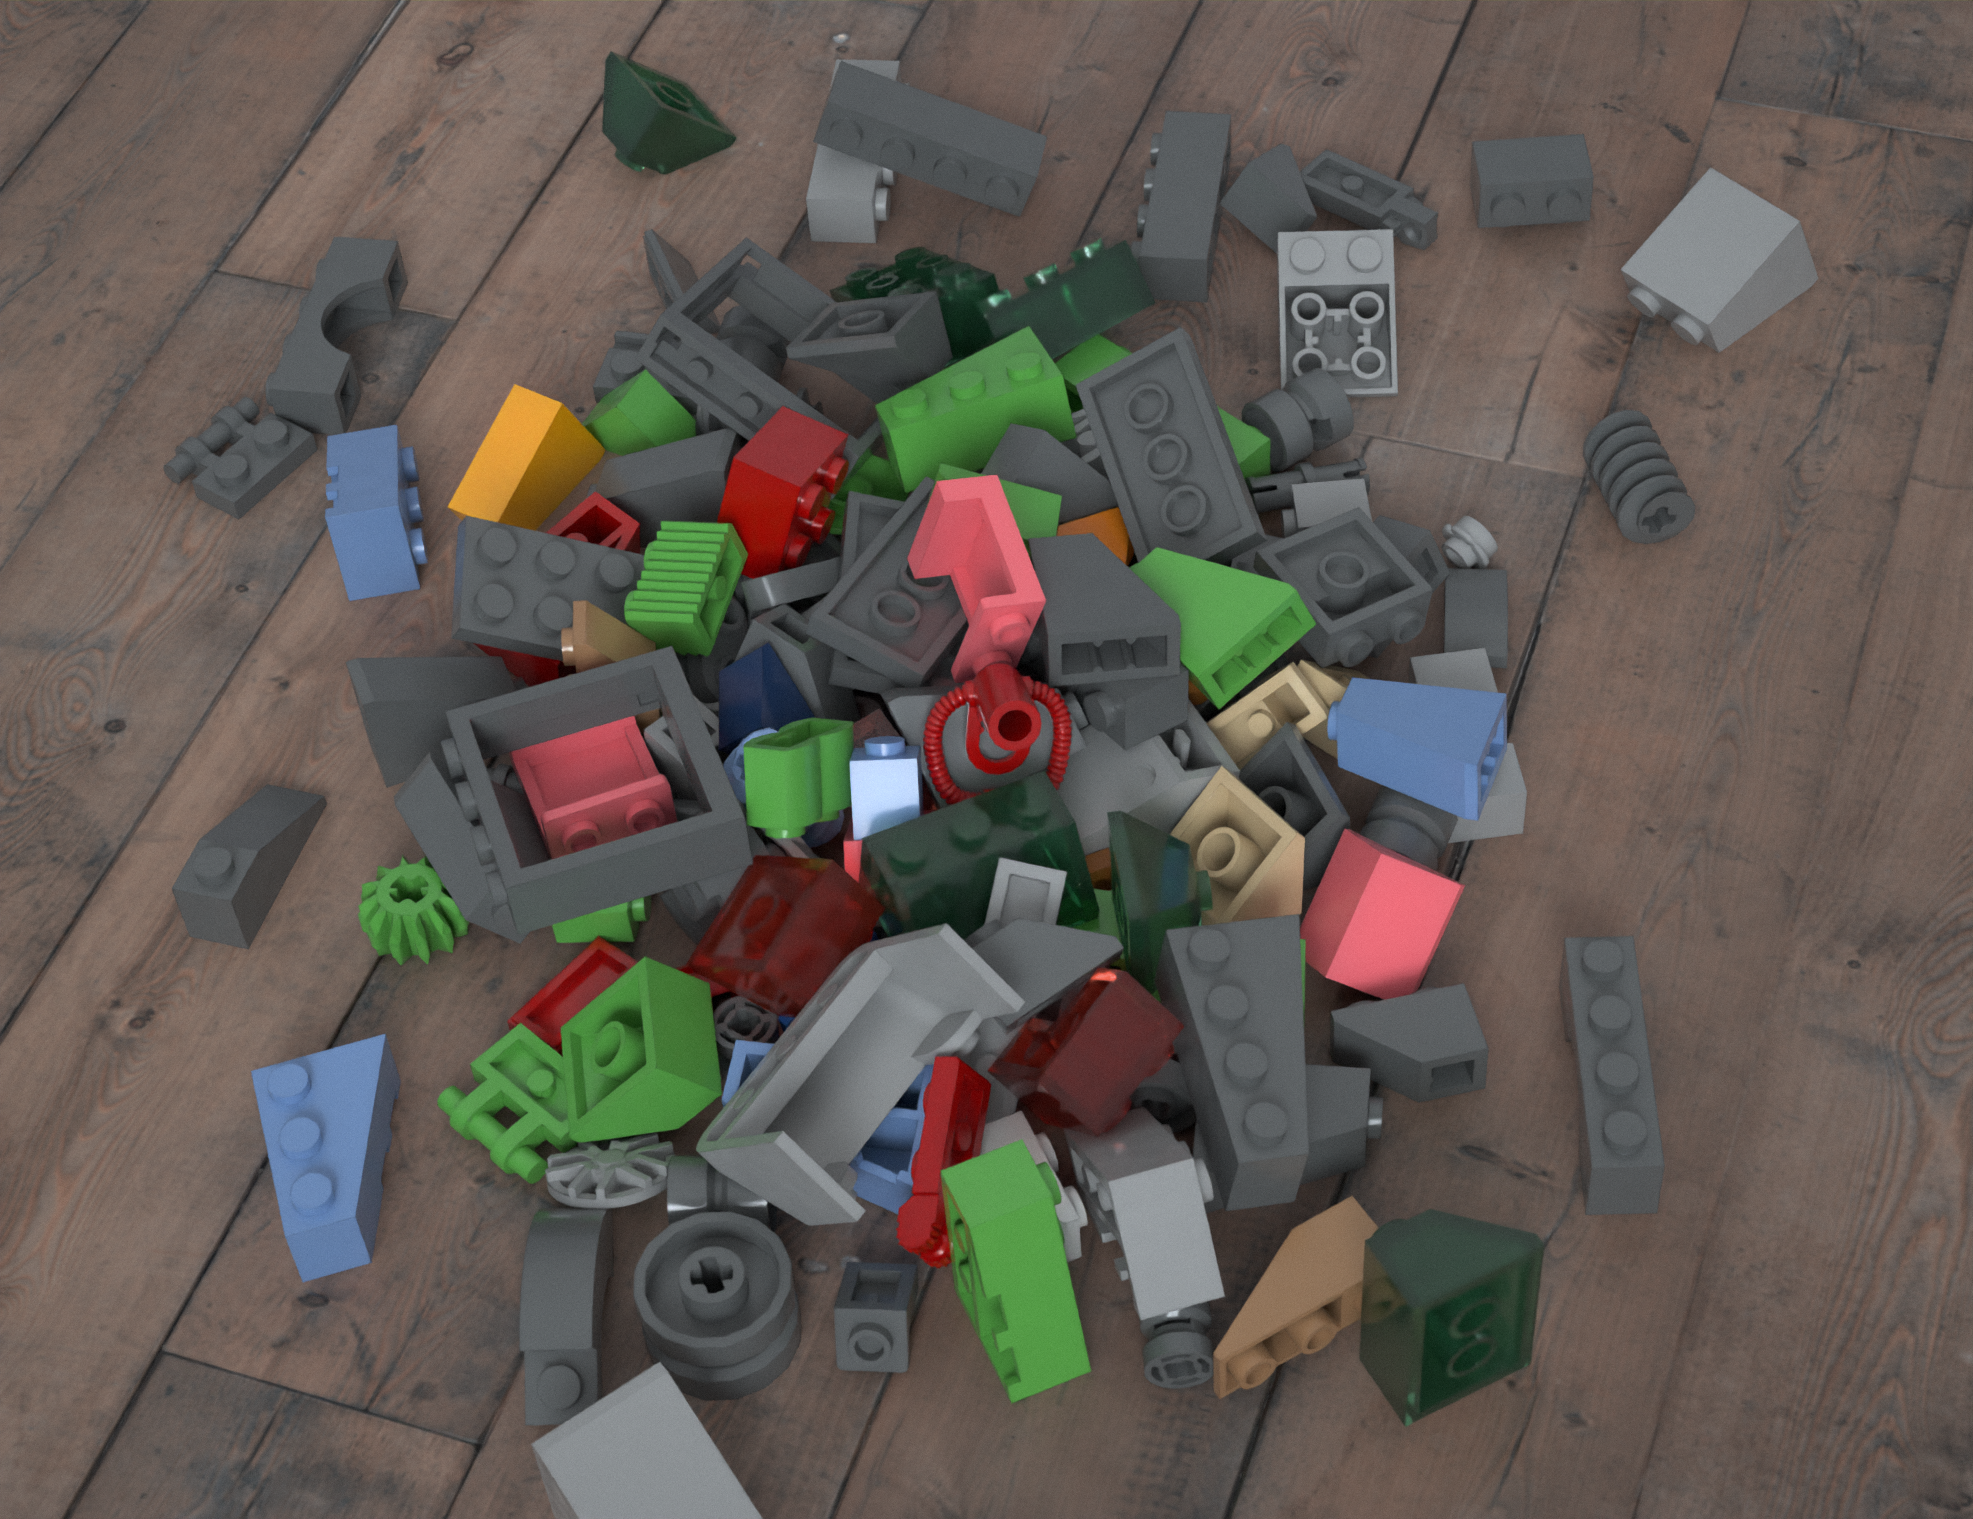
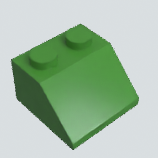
[561,956,722,1143]

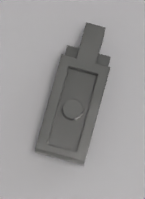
[1300,149,1438,250]

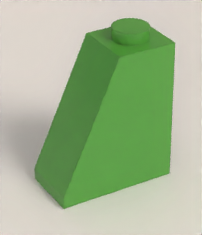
[1130,547,1316,709]

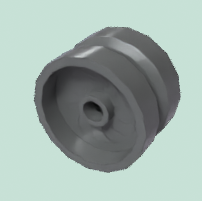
[633,1211,801,1401]

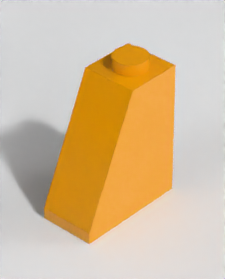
[448,384,606,531]

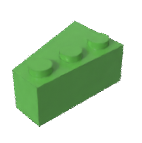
[875,326,1077,493]

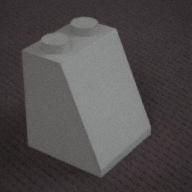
[1620,167,1819,353]
[531,1362,762,1519]

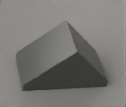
[1219,144,1317,253]

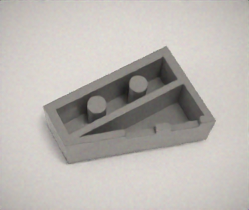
[1064,1107,1225,1320]

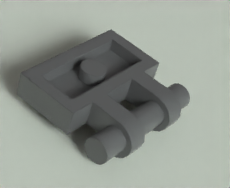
[163,397,317,519]

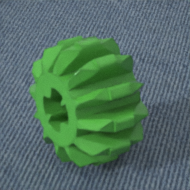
[358,854,469,966]

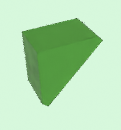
[582,369,696,456]

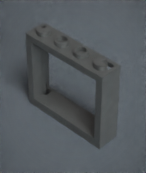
[635,237,906,500]
[440,646,753,935]

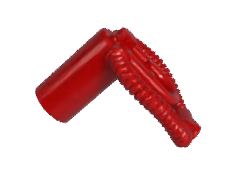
[923,663,1073,823]

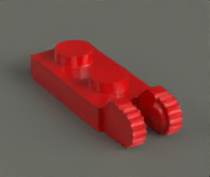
[895,1056,992,1269]

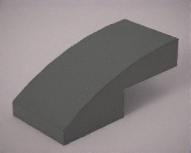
[1443,568,1508,668]

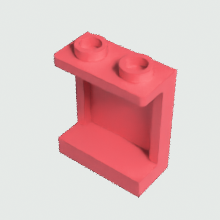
[907,475,1046,683]
[509,716,678,859]

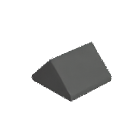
[1239,722,1350,891]

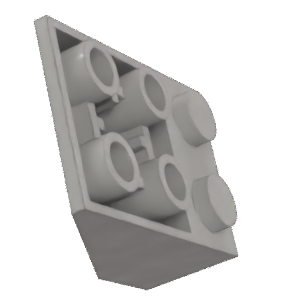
[1277,229,1398,397]
[1010,699,1240,865]

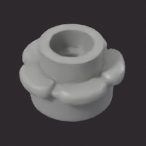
[1441,516,1498,569]

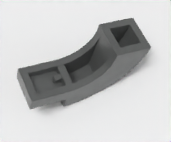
[519,1207,614,1426]

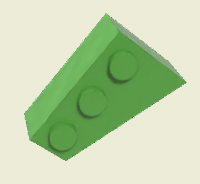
[940,1139,1091,1404]

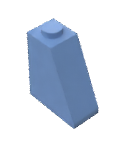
[1327,677,1507,821]

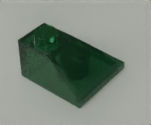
[602,51,737,175]
[1107,810,1213,1004]

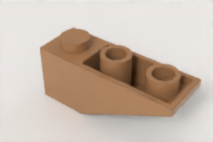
[1213,1196,1403,1399]

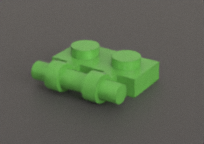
[437,1023,578,1184]

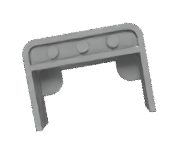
[696,923,1025,1226]

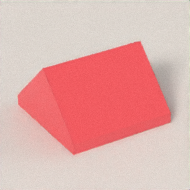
[1300,829,1465,1000]

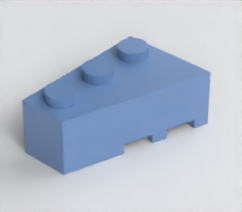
[325,425,428,601]
[251,1034,401,1282]

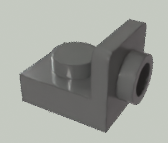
[834,1262,919,1373]

